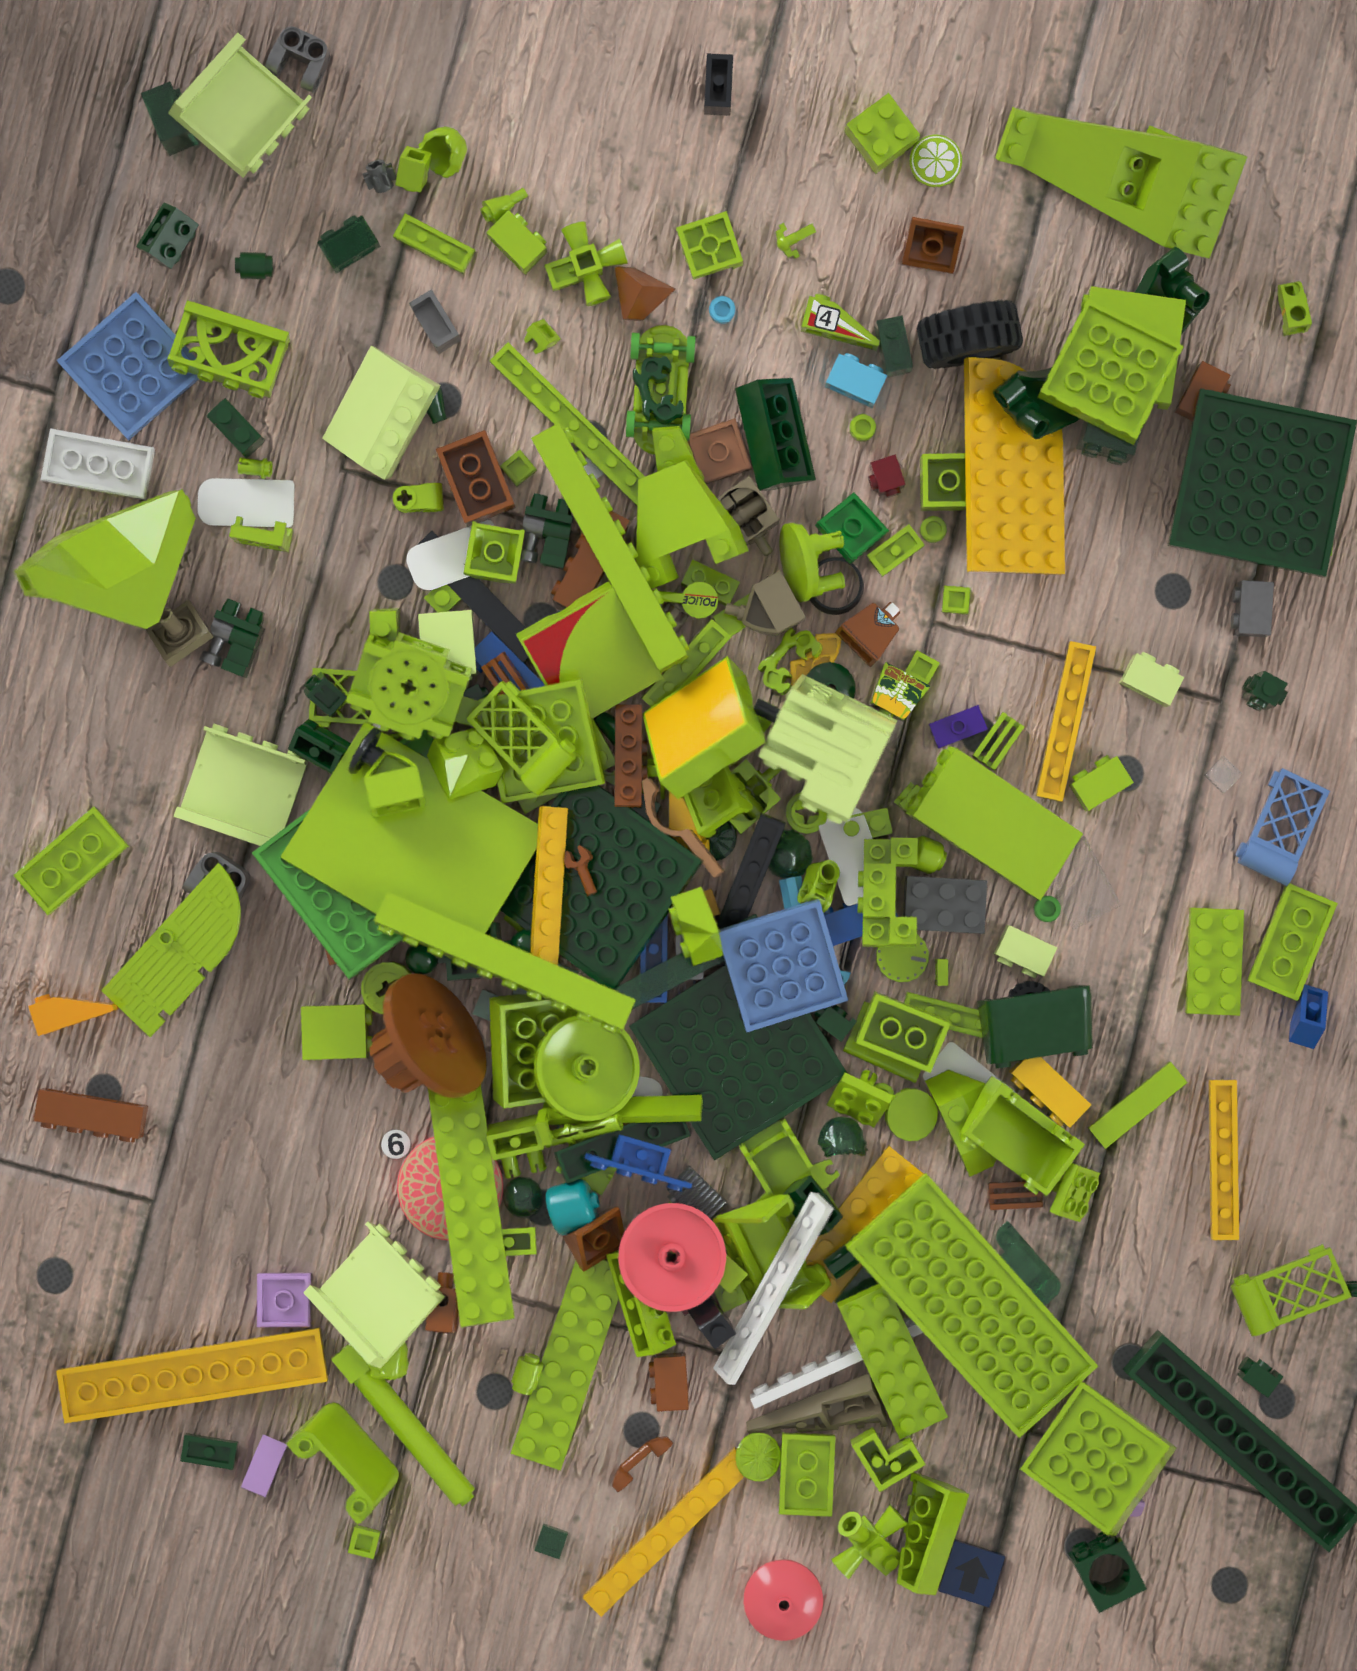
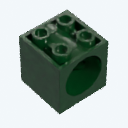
[1068,1531,1147,1613]

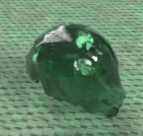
[768,829,814,878]
[817,1117,868,1158]

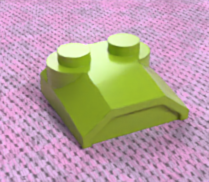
[463,521,525,584]

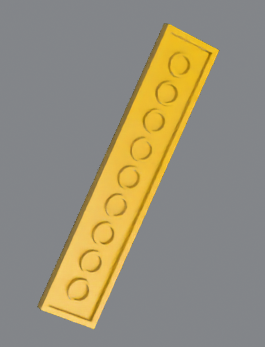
[56,1327,329,1424]

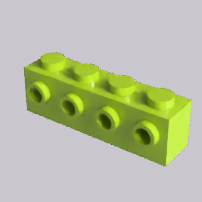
[606,1250,676,1357]

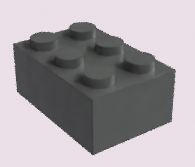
[903,876,987,934]

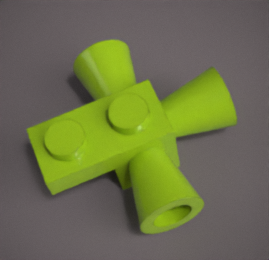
[545,221,628,306]
[831,1504,908,1579]

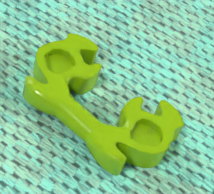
[758,628,822,695]

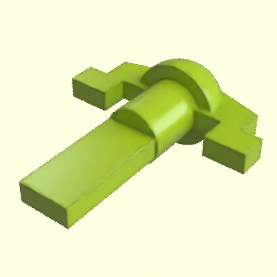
[775,223,816,259]

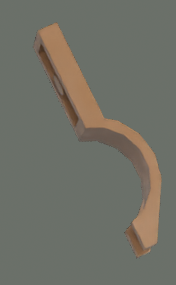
[642,777,725,878]

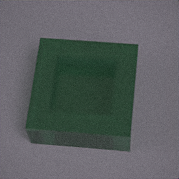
[534,1523,568,1559]

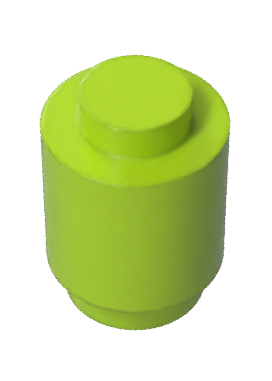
[511,1353,544,1395]

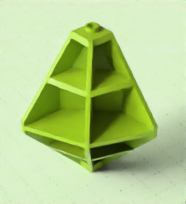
[14,489,196,629]

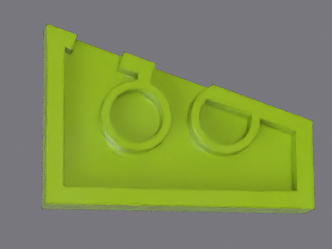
[652,426,707,485]

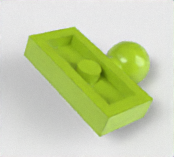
[681,559,740,606]

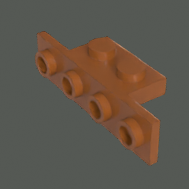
[615,705,647,807]

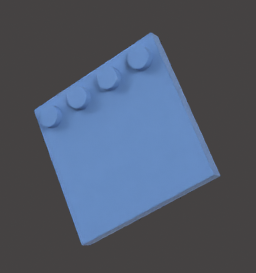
[57,292,199,441]
[719,899,848,1032]

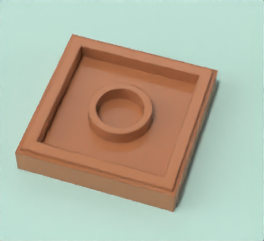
[687,418,752,484]

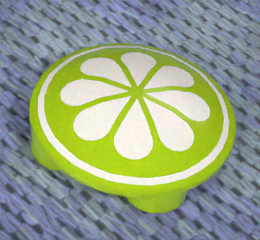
[910,135,962,187]

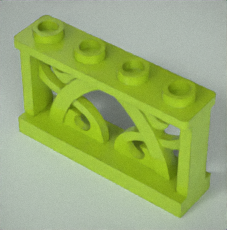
[167,300,290,399]

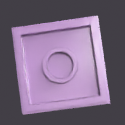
[257,1273,311,1327]

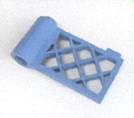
[1235,768,1330,886]

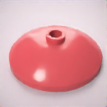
[744,1559,823,1641]

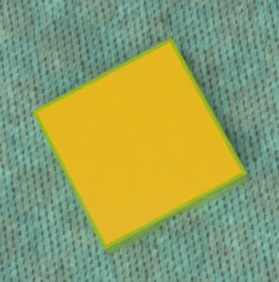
[642,656,766,799]

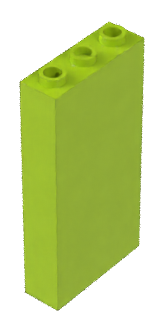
[906,746,1083,901]

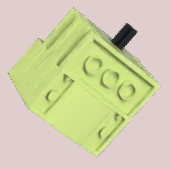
[753,674,898,824]

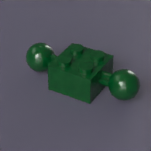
[405,922,531,981]

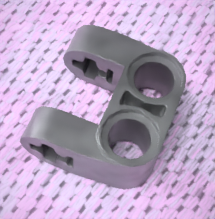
[265,26,330,93]
[182,852,250,900]

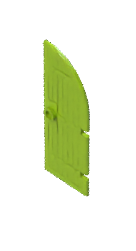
[101,863,241,1037]

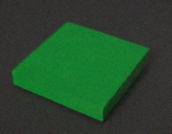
[815,492,889,564]

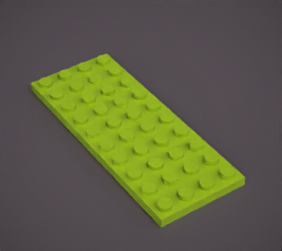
[845,1173,1098,1438]

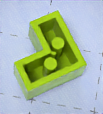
[850,1427,926,1492]

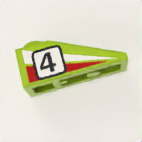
[801,294,880,351]

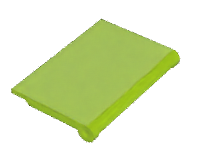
[843,1001,922,1083]

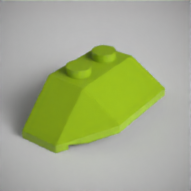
[925,1070,996,1177]

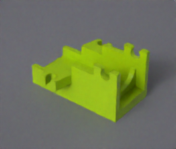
[739,1117,840,1229]

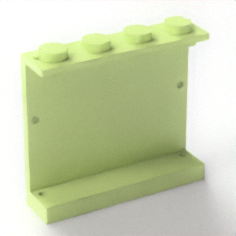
[173,723,308,846]
[303,1221,445,1369]

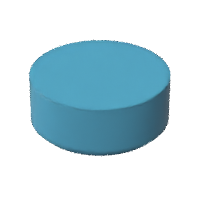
[709,296,735,324]

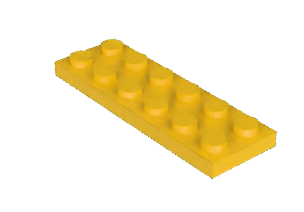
[805,1145,924,1303]

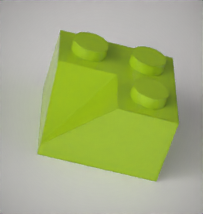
[427,728,503,799]
[669,887,723,966]

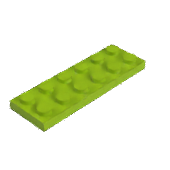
[837,1284,948,1439]

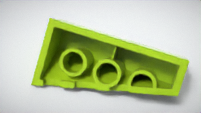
[897,1472,970,1596]

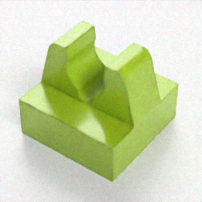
[524,319,561,354]

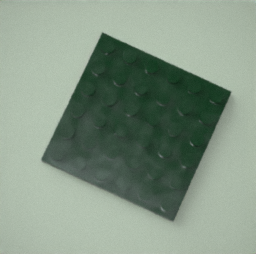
[1167,388,1357,578]
[500,785,704,991]
[629,965,848,1161]

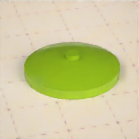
[534,1015,640,1121]

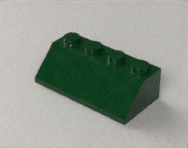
[735,378,816,491]

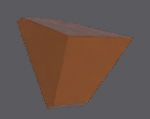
[615,266,676,321]

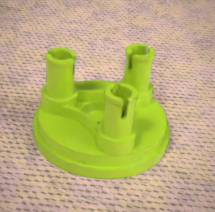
[779,522,845,602]

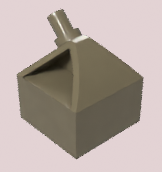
[724,571,806,636]

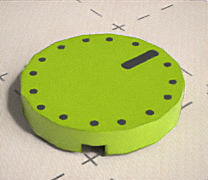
[876,934,929,982]

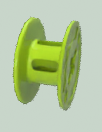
[361,962,412,1015]

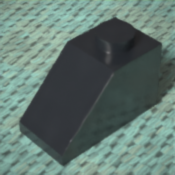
[687,1296,736,1349]

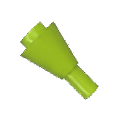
[480,188,528,224]

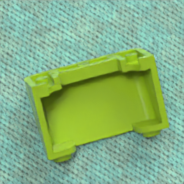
[960,1076,1085,1196]
[286,1402,399,1525]

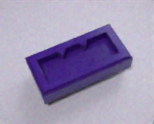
[928,705,988,749]

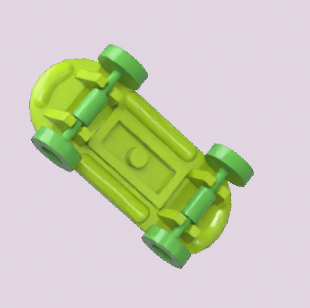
[626,325,695,455]

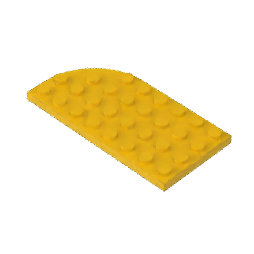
[964,357,1065,575]

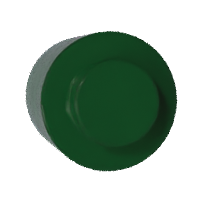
[235,252,273,279]

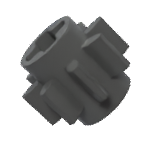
[362,159,397,193]

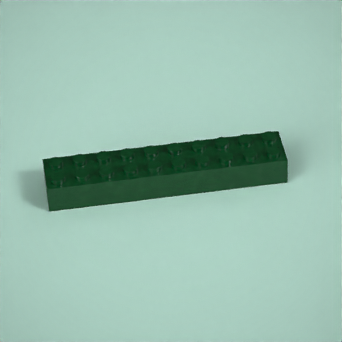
[1123,1330,1357,1553]

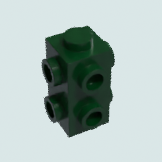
[1242,670,1288,712]

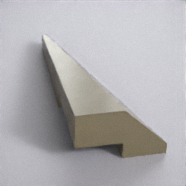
[746,1373,889,1434]

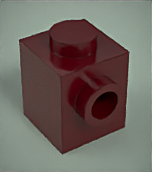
[868,454,906,498]

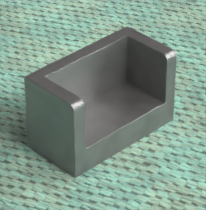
[409,289,461,354]

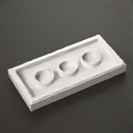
[41,429,155,500]

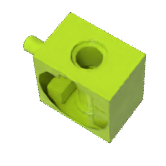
[729,759,782,835]

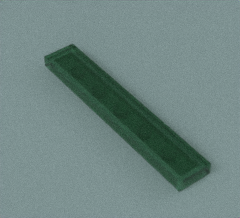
[615,914,758,1009]

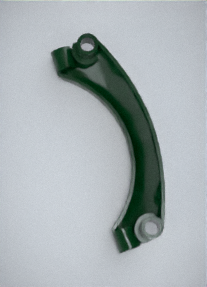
[993,247,1210,439]

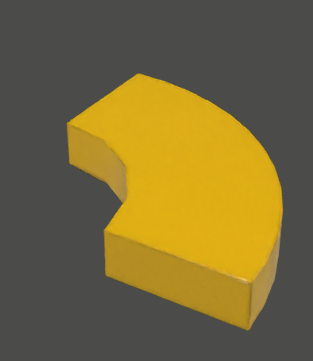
[790,633,842,687]

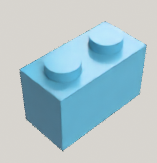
[825,353,887,408]

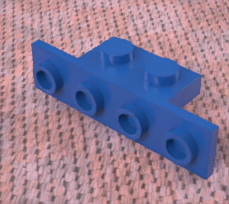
[585,1134,692,1192]

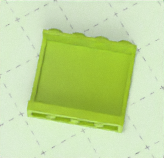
[1081,286,1186,410]

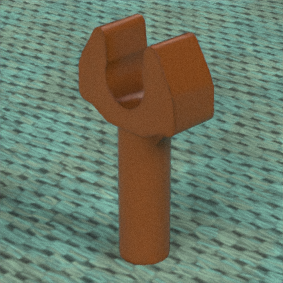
[564,846,597,896]

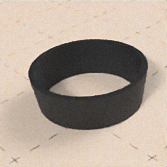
[810,557,864,615]

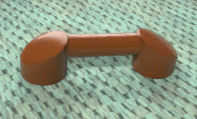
[612,1436,673,1493]

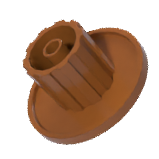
[369,974,487,1098]

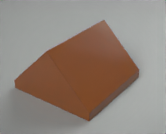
[902,217,964,274]
[562,1206,624,1272]

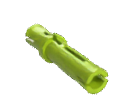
[545,1114,623,1148]

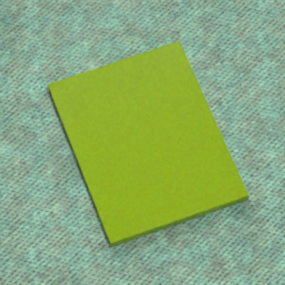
[281,722,538,960]

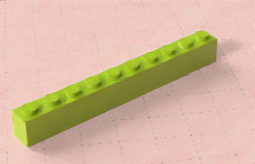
[531,423,690,673]
[374,891,636,1034]

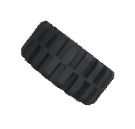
[917,300,1023,369]

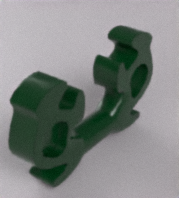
[633,356,684,424]

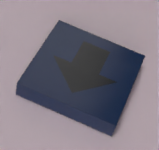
[938,1539,1005,1607]

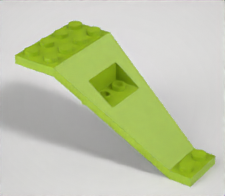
[995,107,1247,259]

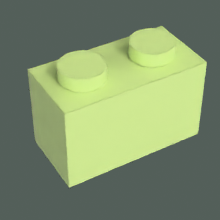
[1119,652,1184,707]
[993,925,1057,979]

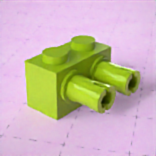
[486,1114,547,1179]

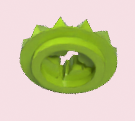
[786,792,828,834]

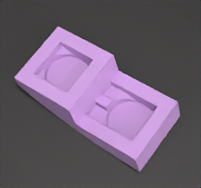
[241,1435,287,1498]

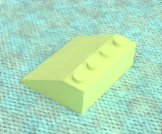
[322,346,441,480]

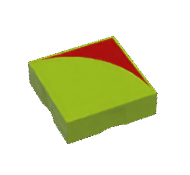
[516,582,663,719]

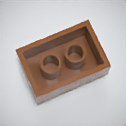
[436,430,516,527]

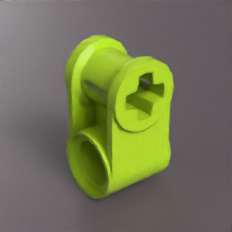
[393,483,444,513]
[797,860,840,913]

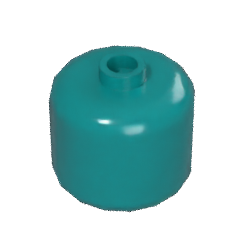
[545,1179,600,1236]

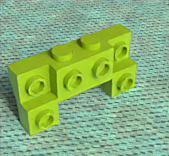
[858,838,918,947]

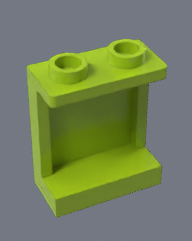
[301,1004,373,1060]

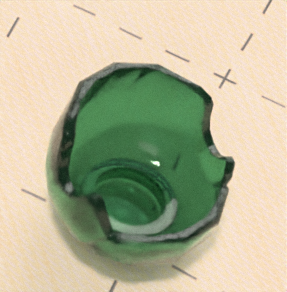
[503,1177,544,1219]

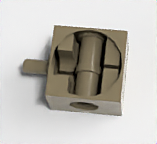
[717,476,780,556]

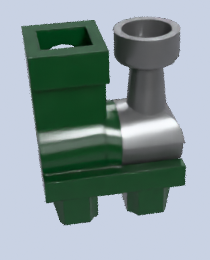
[520,493,574,570]
[200,598,265,678]

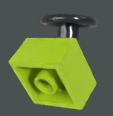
[348,728,426,818]

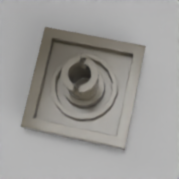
[145,599,213,667]

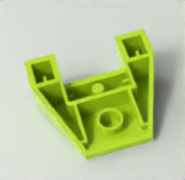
[636,460,749,589]

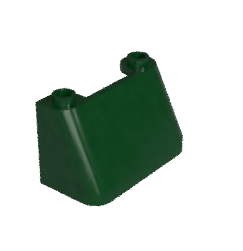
[977,985,1093,1069]

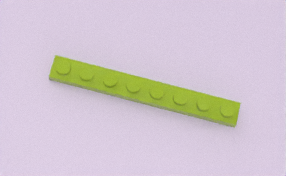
[490,342,645,507]

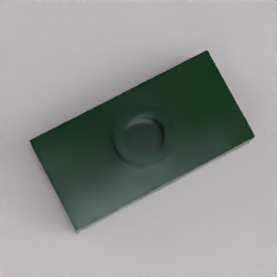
[180,1433,239,1470]

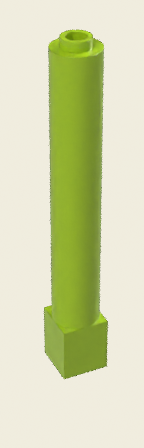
[331,1343,475,1507]

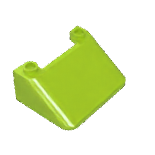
[712,1195,831,1309]

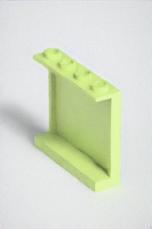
[168,32,312,178]

